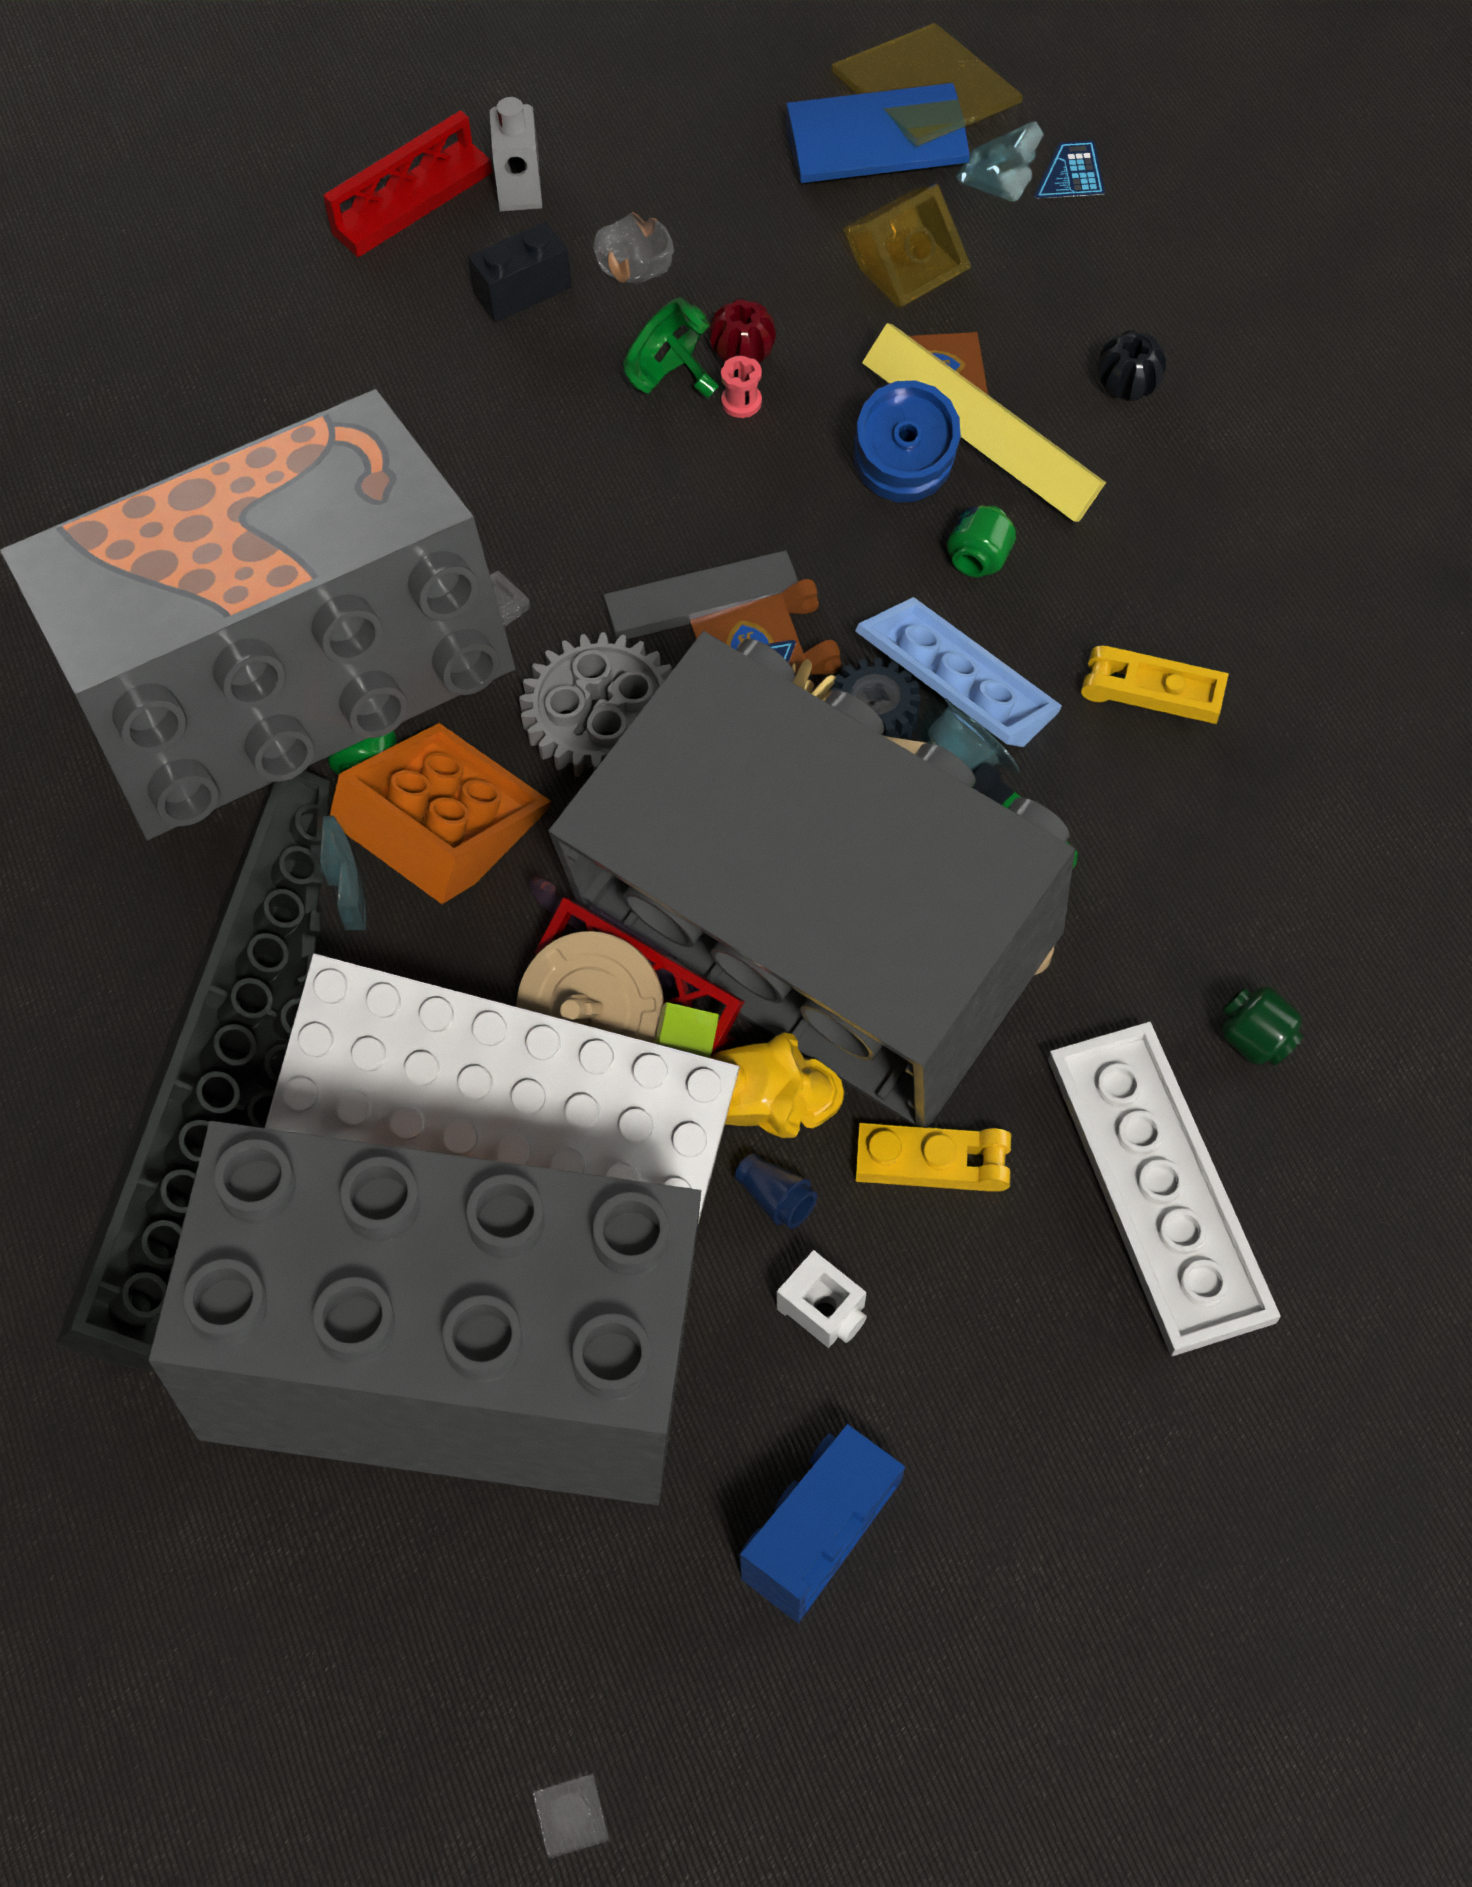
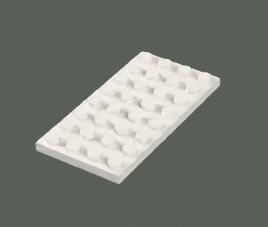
[265,953,740,1228]

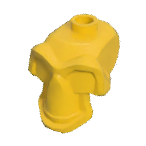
[711,1033,844,1138]

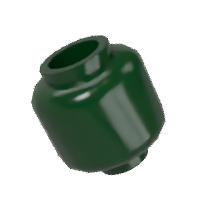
[1222,986,1304,1066]

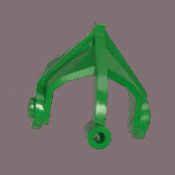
[623,297,719,399]

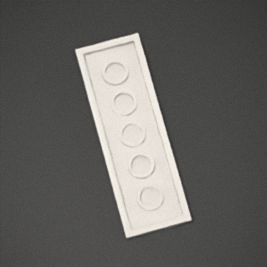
[1048,1022,1281,1357]

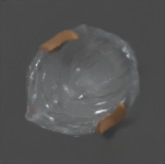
[593,212,675,284]

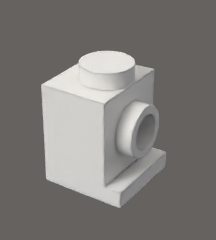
[777,1250,867,1348]

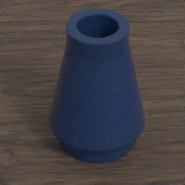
[735,1153,817,1229]

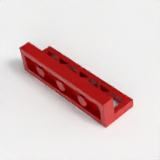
[323,110,493,257]
[535,897,745,1056]

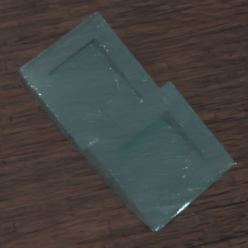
[320,816,367,931]

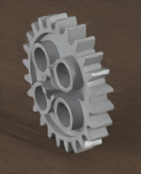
[519,632,672,777]

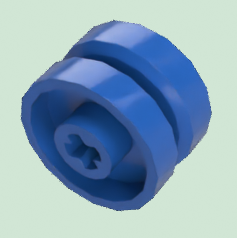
[853,380,961,502]

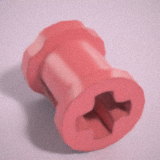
[721,356,762,418]

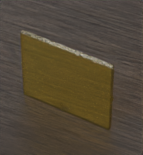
[832,23,1023,146]

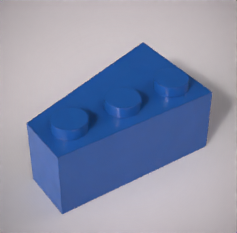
[739,1424,905,1624]

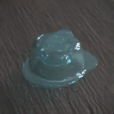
[928,698,1020,774]

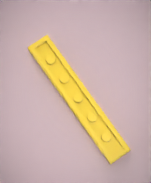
[862,323,1106,522]

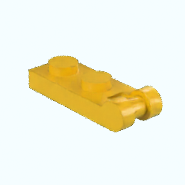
[1081,646,1229,724]
[856,1123,1011,1191]

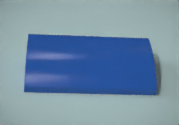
[786,83,970,183]

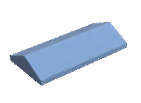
[855,597,1062,747]

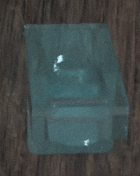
[956,121,1044,201]

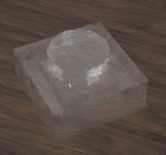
[533,1774,610,1859]

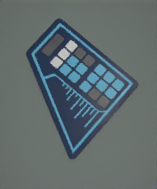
[1034,140,1105,199]

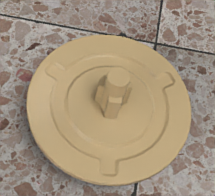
[516,931,664,1044]

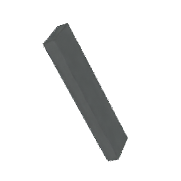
[603,550,798,641]

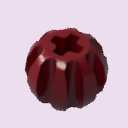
[709,298,776,363]

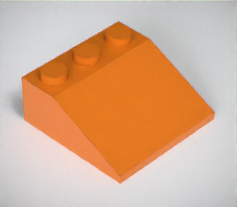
[328,723,551,904]

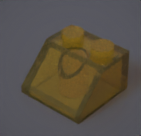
[843,184,972,307]

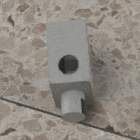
[490,97,542,212]

